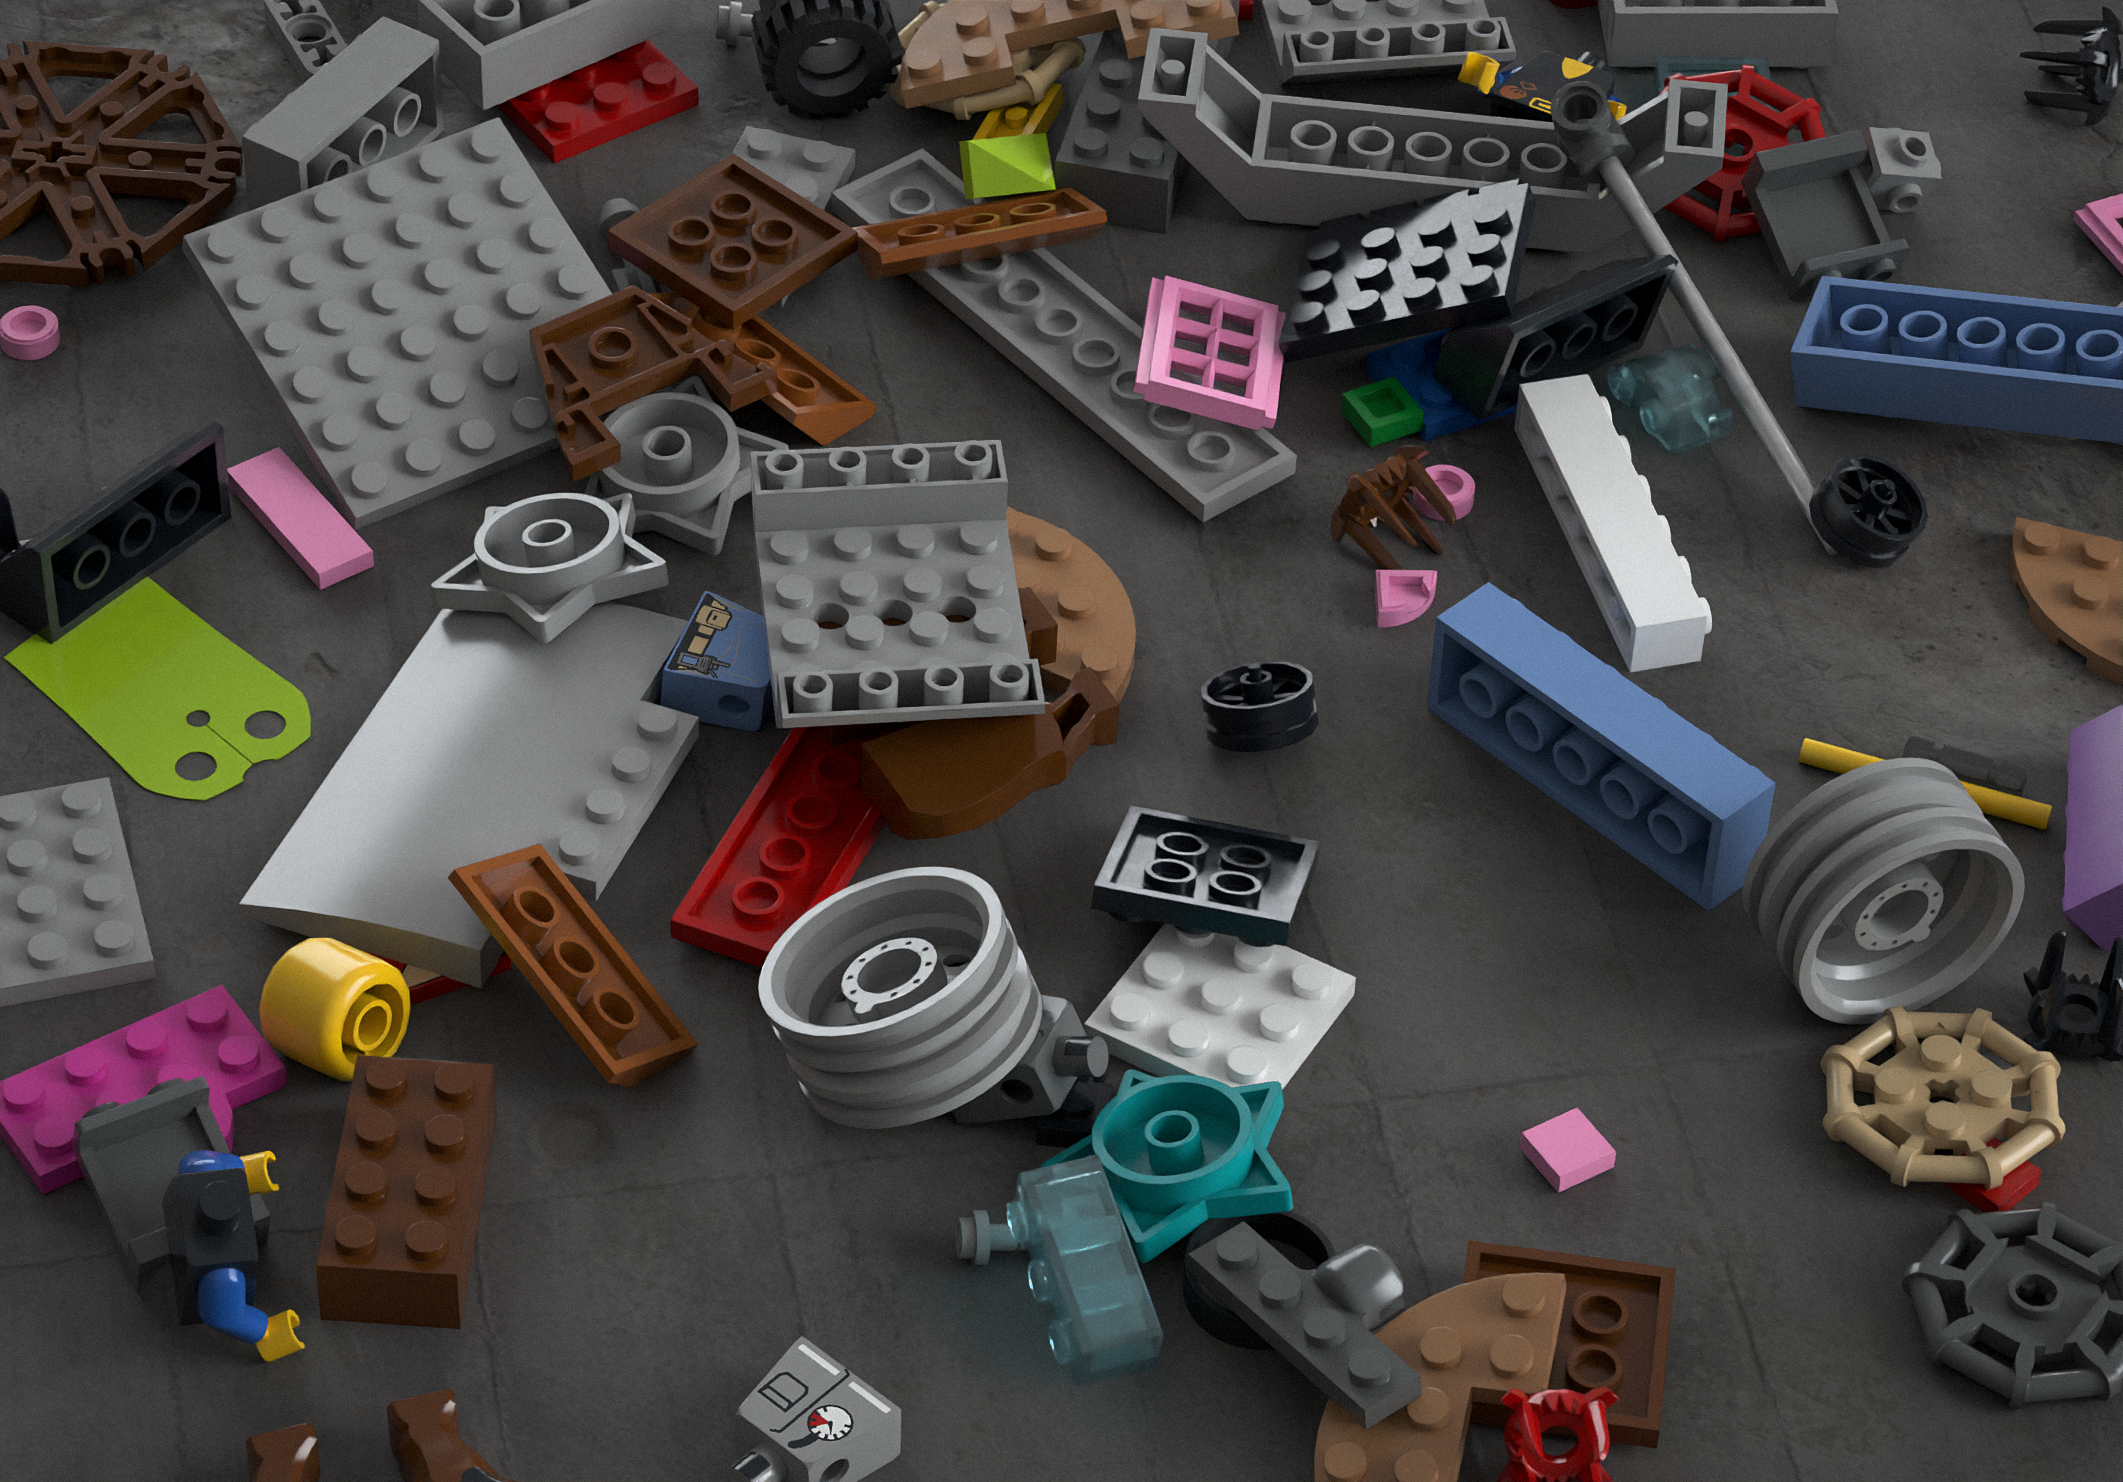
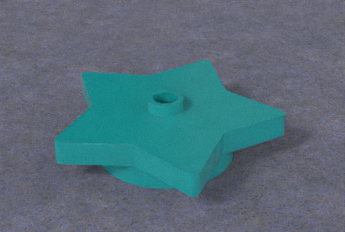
[1041,1069,1294,1263]

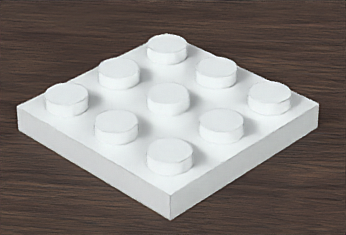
[1084,923,1356,1089]

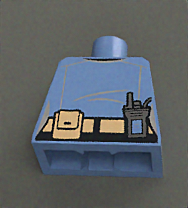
[660,591,774,732]

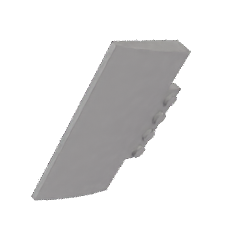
[239,601,699,988]

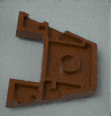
[529,285,777,482]

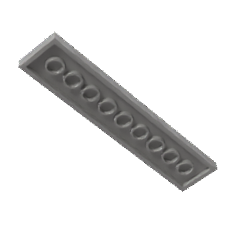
[831,148,1297,522]

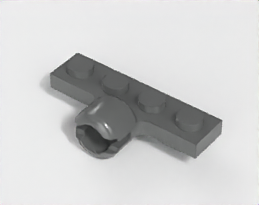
[1188,1221,1422,1430]

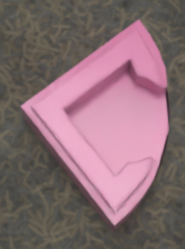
[1374,570,1437,628]

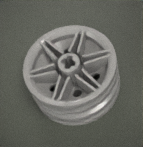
[1742,757,2025,1025]
[758,866,1043,1129]

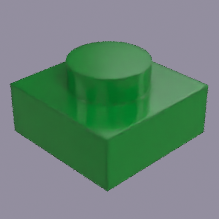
[1341,376,1424,447]

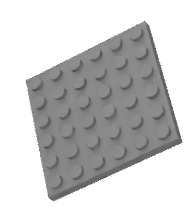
[182,117,673,530]

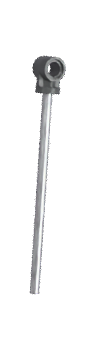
[1550,81,1838,555]

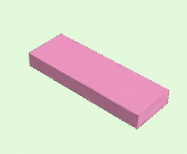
[227,447,374,590]

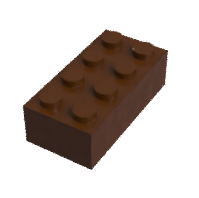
[316,1055,497,1329]

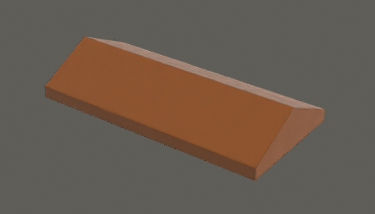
[853,187,1107,280]
[648,292,878,446]
[448,843,698,1088]

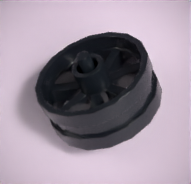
[1809,453,1928,568]
[1201,661,1319,752]

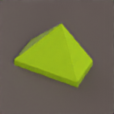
[959,133,1056,199]

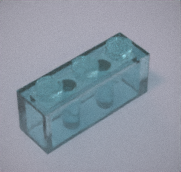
[1006,1155,1164,1387]

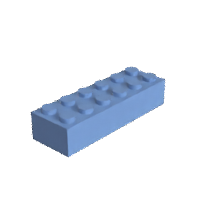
[1790,276,2123,444]
[1427,582,1775,911]

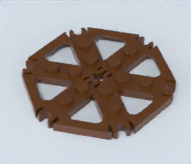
[0,41,243,287]

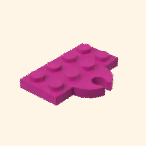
[0,984,287,1195]

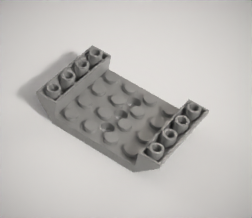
[1256,0,1516,85]
[750,440,1045,728]

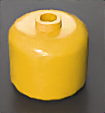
[259,937,411,1082]

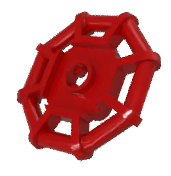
[1658,64,1826,243]

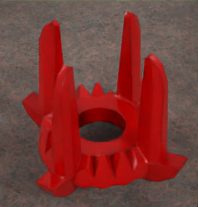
[1497,1387,1619,1482]

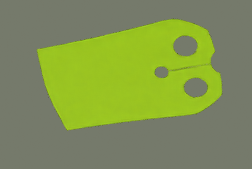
[4,576,311,801]

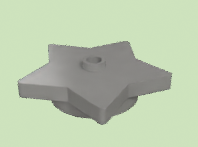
[584,376,789,556]
[431,493,670,643]

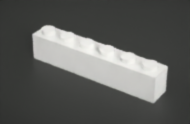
[1514,374,1712,672]

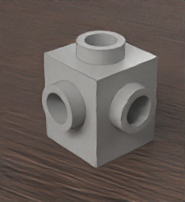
[1859,127,1942,213]

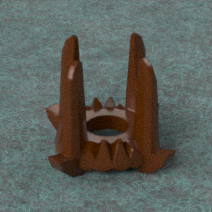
[1330,445,1456,570]

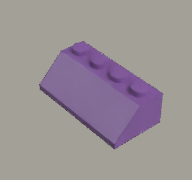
[2062,704,2123,951]

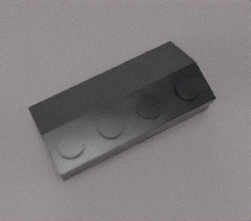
[1432,254,1679,421]
[0,420,231,644]

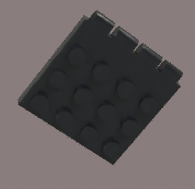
[1278,178,1535,363]

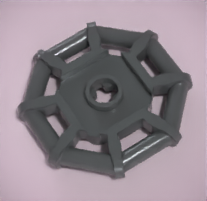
[1902,1201,2123,1409]

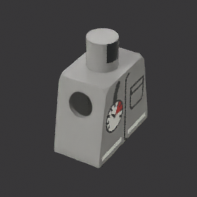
[726,1336,901,1482]

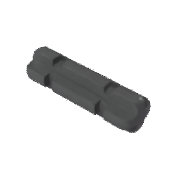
[1902,736,2027,797]

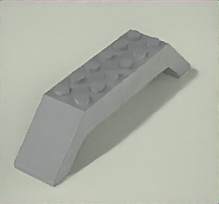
[1137,28,1728,254]

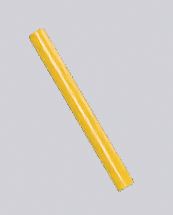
[1799,738,2053,830]

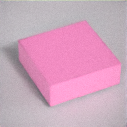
[1520,1107,1616,1193]

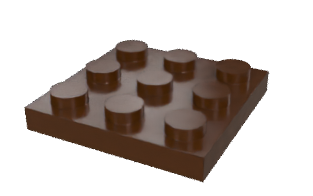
[608,153,858,330]
[1463,1240,1676,1449]

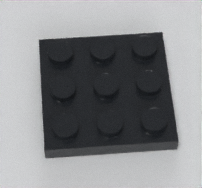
[1091,806,1321,947]

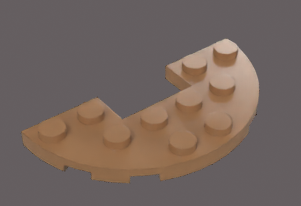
[900,0,1240,109]
[1006,506,1136,704]
[2010,517,2123,685]
[1314,1272,1566,1482]

